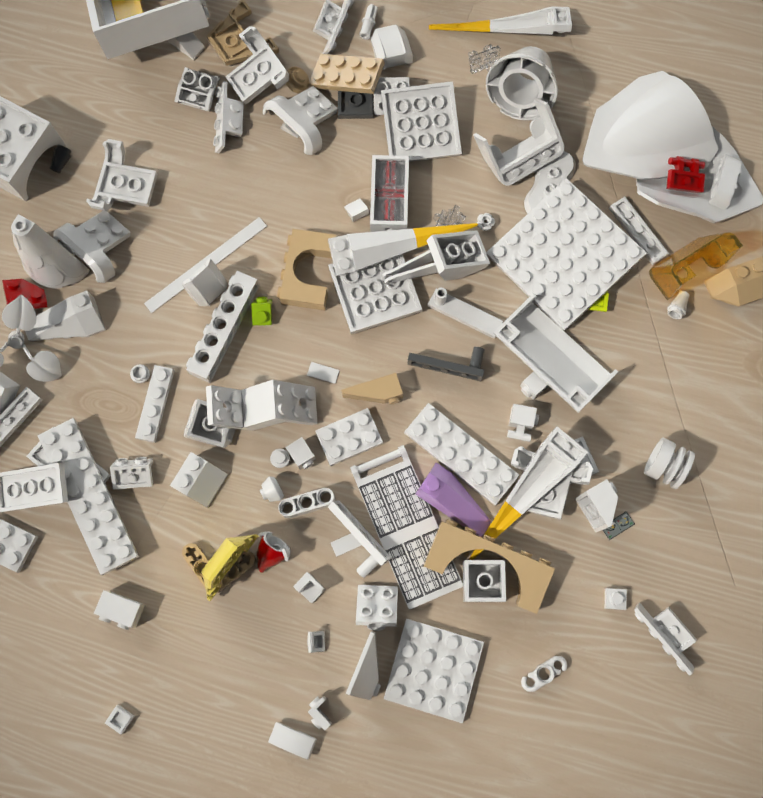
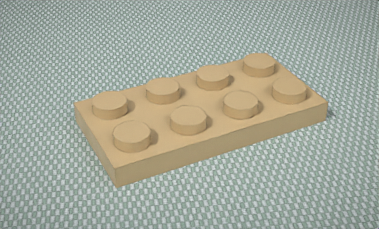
[309,54,385,94]

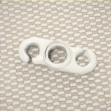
[521,656,567,692]

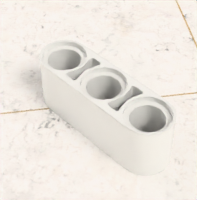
[278,488,335,518]

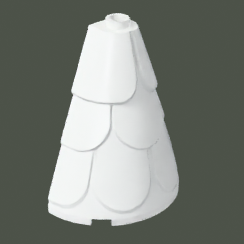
[11,214,90,289]

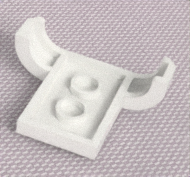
[226,26,289,105]
[263,86,338,155]
[86,139,158,211]
[53,211,130,283]
[511,446,593,520]

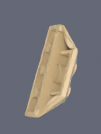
[704,256,763,307]

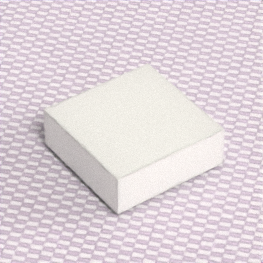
[105,705,135,735]

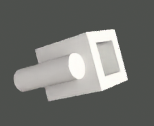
[507,404,539,442]

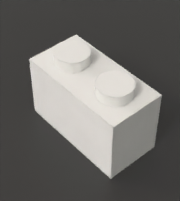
[94,590,145,630]

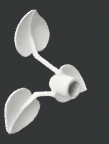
[0,295,62,382]

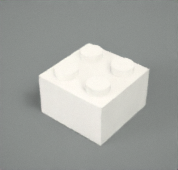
[463,560,506,602]

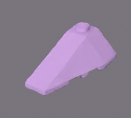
[416,463,491,537]

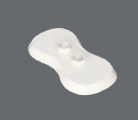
[524,151,576,214]

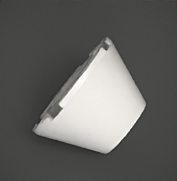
[486,46,558,120]

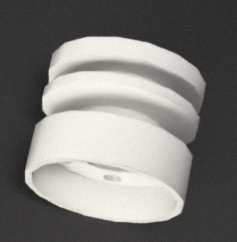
[644,437,695,489]

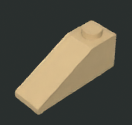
[341,373,403,405]

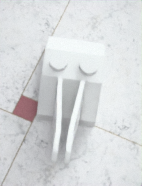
[382,230,490,285]

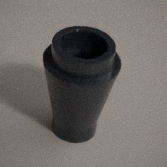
[50,145,72,173]

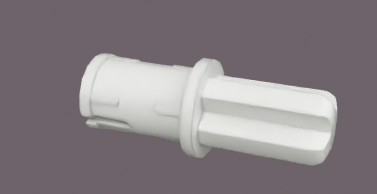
[359,4,378,40]

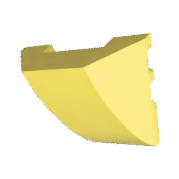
[201,534,259,601]

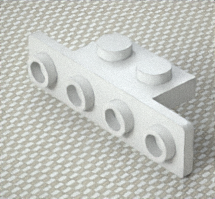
[313,0,354,54]
[213,81,244,153]
[634,603,697,676]

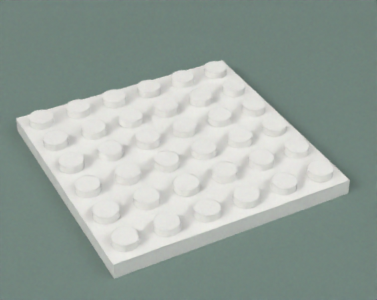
[486,178,647,331]

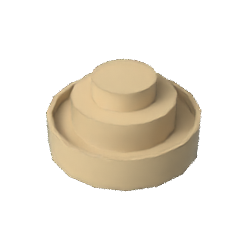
[286,66,309,94]

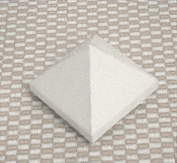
[307,631,325,653]

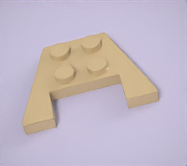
[207,0,279,66]

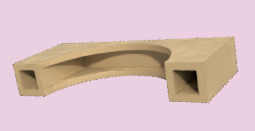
[423,519,555,614]

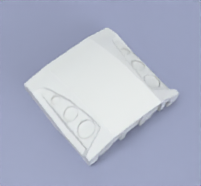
[174,67,220,112]

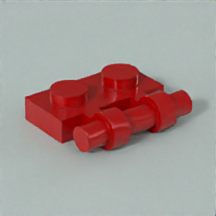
[666,156,705,193]

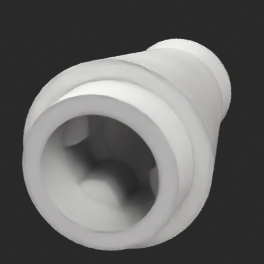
[667,291,690,320]

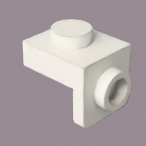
[308,696,332,731]

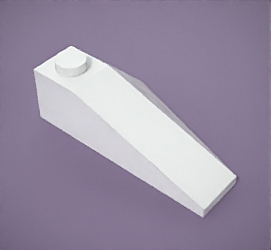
[25,291,105,341]

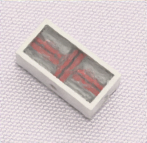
[370,155,409,232]

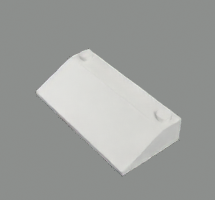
[493,294,618,413]

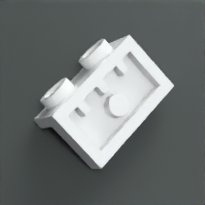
[110,457,153,489]

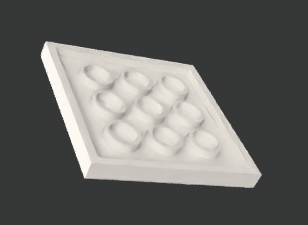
[381,81,462,162]
[328,254,422,334]
[384,619,484,724]

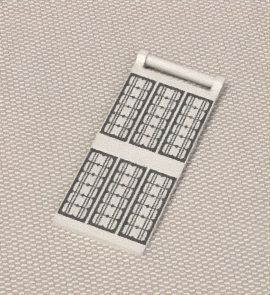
[350,445,463,609]

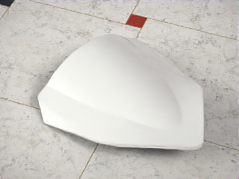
[582,71,719,180]
[636,126,763,224]

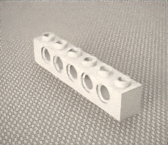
[186,271,260,383]

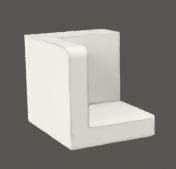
[293,572,325,603]

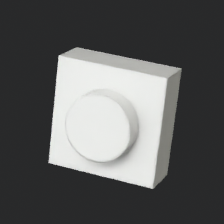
[604,588,627,610]

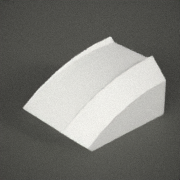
[370,25,413,70]
[182,259,227,306]
[184,399,235,448]

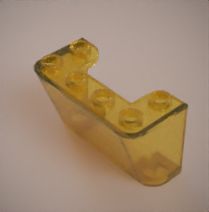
[649,232,743,301]

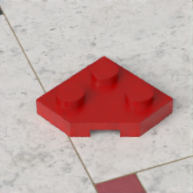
[2,279,47,309]

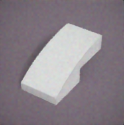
[268,722,317,759]

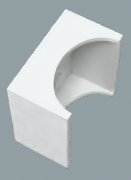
[0,96,65,201]

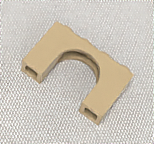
[277,229,337,311]

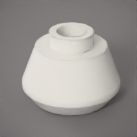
[259,476,284,502]

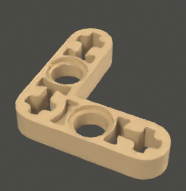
[182,543,256,593]

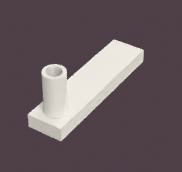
[428,287,503,339]
[328,500,392,578]

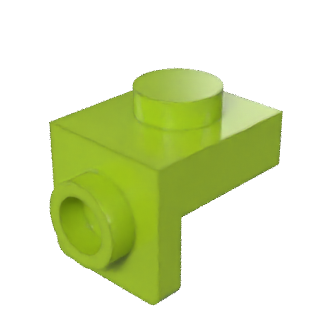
[251,297,272,325]

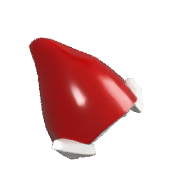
[257,532,291,573]

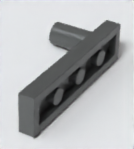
[407,347,485,382]

